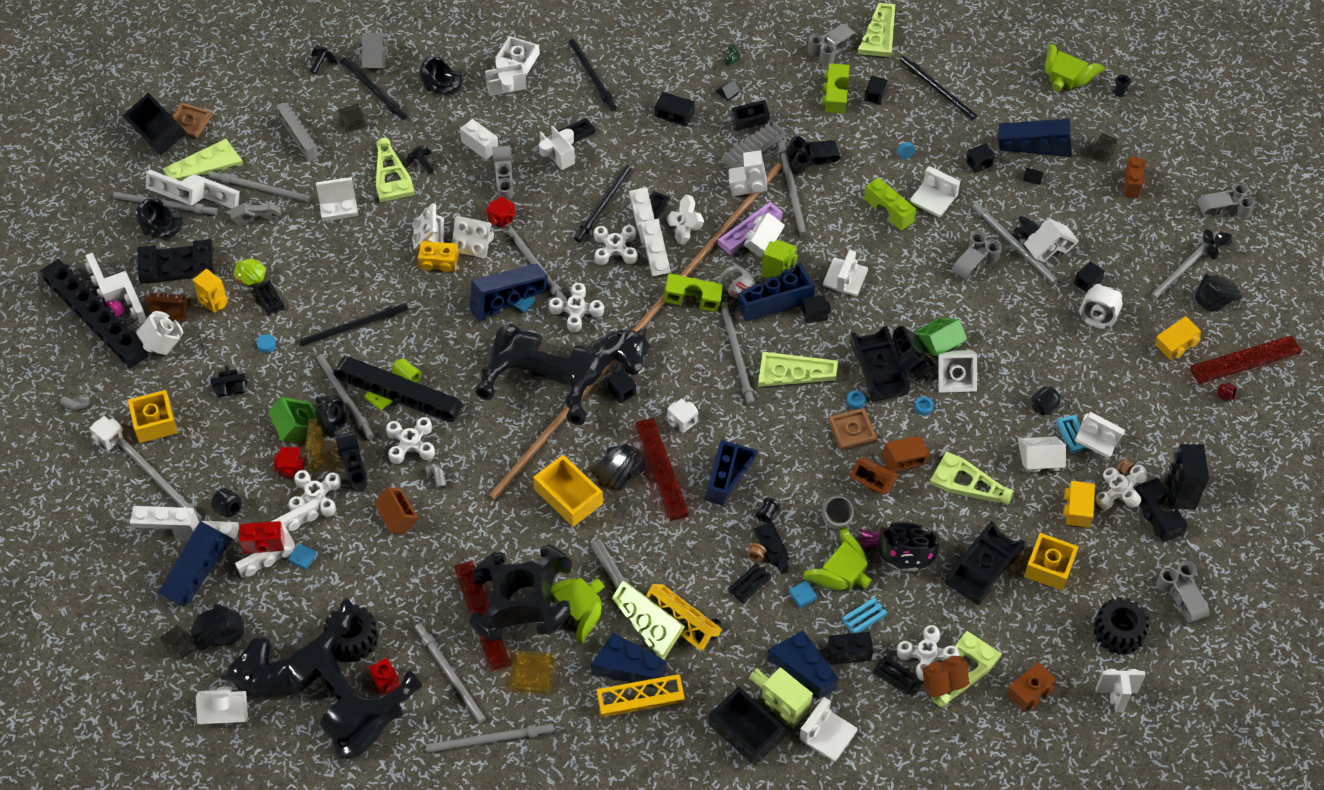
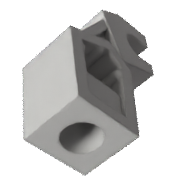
[230,203,281,226]

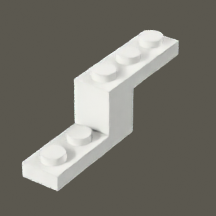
[146,170,240,209]
[629,187,671,277]
[85,253,146,324]
[235,499,321,579]
[130,506,239,543]

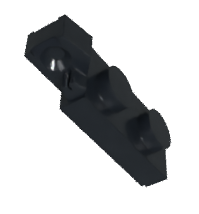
[754,522,789,574]

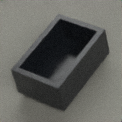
[122,92,187,156]
[1165,444,1209,509]
[708,686,785,766]

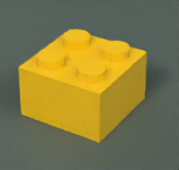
[128,390,178,443]
[1024,533,1079,591]

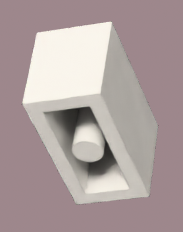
[460,119,498,160]
[744,213,785,257]

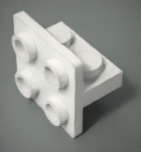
[412,203,444,250]
[452,216,494,258]
[823,250,868,297]
[1075,412,1125,459]
[1096,669,1146,712]

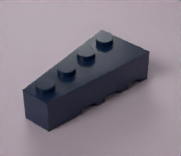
[998,119,1072,157]
[738,262,815,321]
[470,263,548,322]
[158,521,233,607]

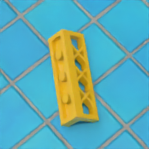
[646,584,722,651]
[596,674,685,718]

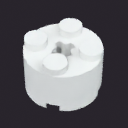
[1079,284,1123,329]
[136,311,183,355]

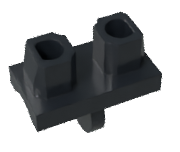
[210,365,248,397]

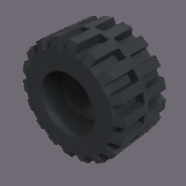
[1093,597,1150,655]
[323,604,378,662]

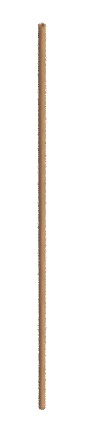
[488,162,783,501]

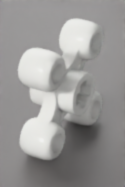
[594,225,637,265]
[549,283,604,333]
[386,417,435,464]
[1095,465,1149,510]
[289,470,341,517]
[897,625,959,681]

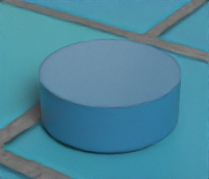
[897,142,916,159]
[256,334,276,353]
[846,390,866,409]
[914,397,934,416]

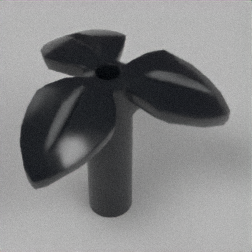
[310,45,337,74]
[405,145,434,174]
[1203,229,1232,260]

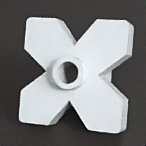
[666,195,704,245]

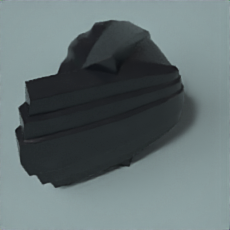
[419,56,462,95]
[136,198,183,240]
[1195,274,1241,311]
[315,395,347,438]
[596,443,646,491]
[190,604,244,651]

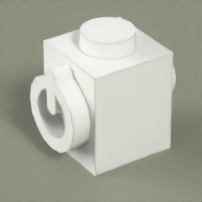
[667,398,698,433]
[89,416,123,451]

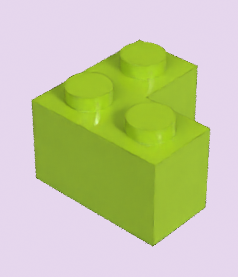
[761,239,798,278]

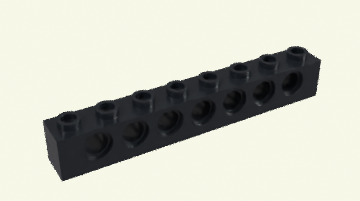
[40,259,148,369]

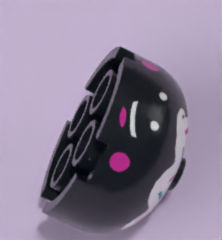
[878,522,940,571]

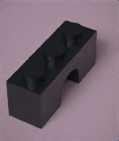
[1135,478,1188,542]

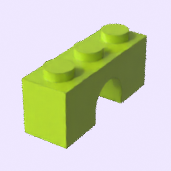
[822,63,850,114]
[864,177,916,231]
[663,273,723,312]

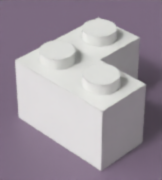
[729,150,767,196]
[1024,219,1079,262]

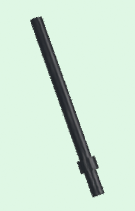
[569,39,617,111]
[900,56,978,120]
[341,57,407,120]
[574,165,631,242]
[299,303,408,346]

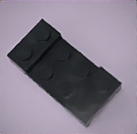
[137,239,215,284]
[850,326,910,402]
[945,521,1025,605]

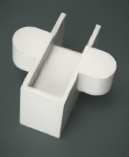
[485,58,527,96]
[539,126,575,170]
[196,686,248,724]

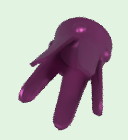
[857,529,879,549]

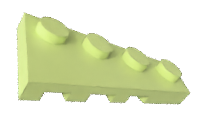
[857,3,895,57]
[612,581,685,660]

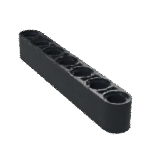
[333,356,463,422]

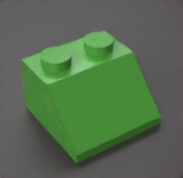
[913,317,967,357]
[268,397,324,443]

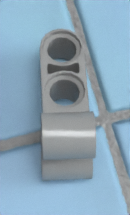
[808,24,857,66]
[492,146,514,200]
[1197,182,1255,219]
[952,231,1002,282]
[1156,561,1210,623]

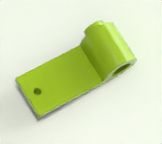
[364,358,422,411]

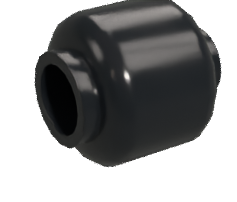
[1031,386,1061,415]
[211,488,242,518]

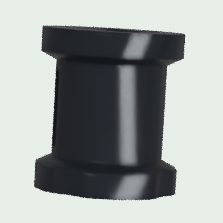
[1113,75,1131,97]
[756,497,780,524]

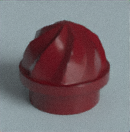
[1217,382,1237,401]

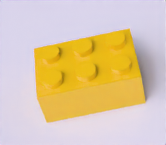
[533,455,603,527]

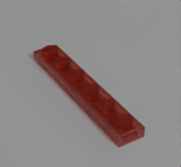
[1190,335,1301,384]
[635,417,689,521]
[453,560,511,672]

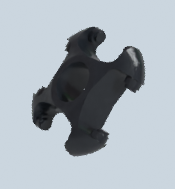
[469,544,573,643]

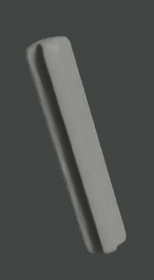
[591,539,626,589]

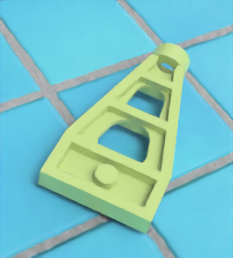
[376,138,415,202]
[930,451,1014,505]
[931,631,1002,707]

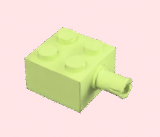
[749,667,813,729]

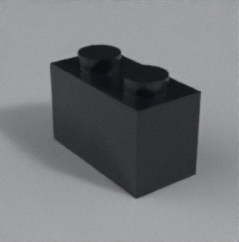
[655,92,695,127]
[730,100,770,131]
[827,631,873,665]

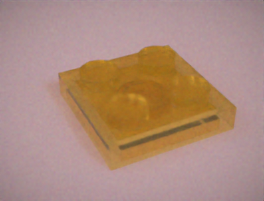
[305,418,325,472]
[509,651,556,695]

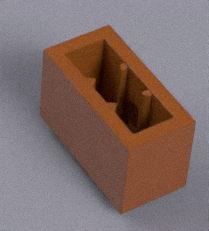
[881,436,930,472]
[850,457,899,495]
[374,487,419,534]
[1006,662,1057,712]

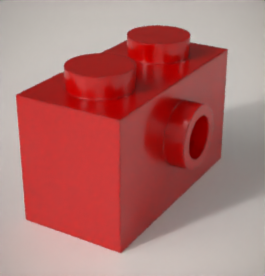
[239,521,284,554]

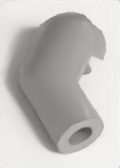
[60,394,90,411]
[425,464,446,488]

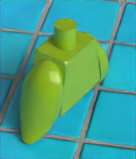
[1045,44,1105,92]
[802,527,872,591]
[550,578,605,644]

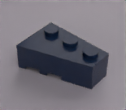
[704,440,759,505]
[767,630,838,699]
[591,632,667,688]

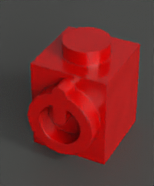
[485,196,515,228]
[274,447,304,479]
[368,658,400,695]

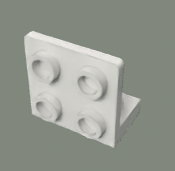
[910,166,960,217]
[316,177,358,222]
[799,697,857,762]

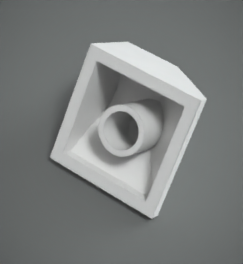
[938,350,977,393]

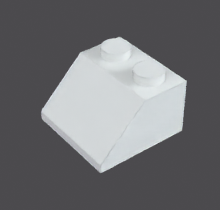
[1018,436,1066,472]

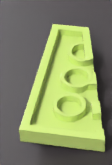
[163,139,244,181]
[758,352,838,387]

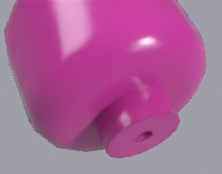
[106,300,125,318]

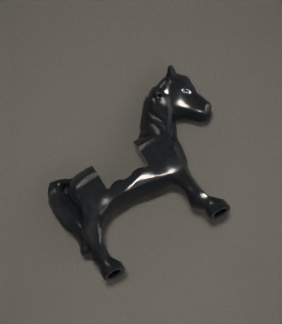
[475,323,650,425]
[220,597,423,759]

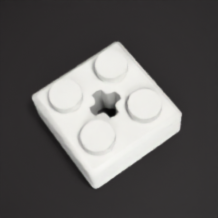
[495,36,540,75]

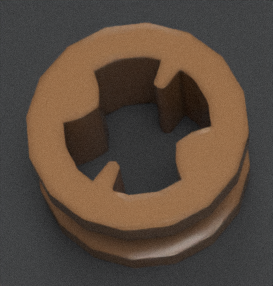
[1117,458,1134,477]
[746,543,766,562]

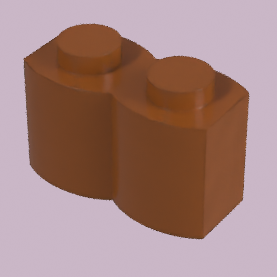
[1123,157,1145,198]
[922,656,970,697]

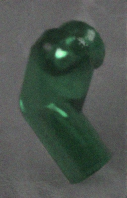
[724,45,740,66]

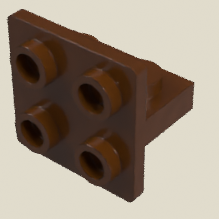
[144,292,191,321]

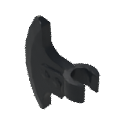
[1012,216,1040,240]

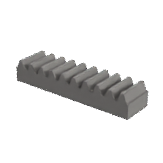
[276,103,318,162]
[722,121,786,168]

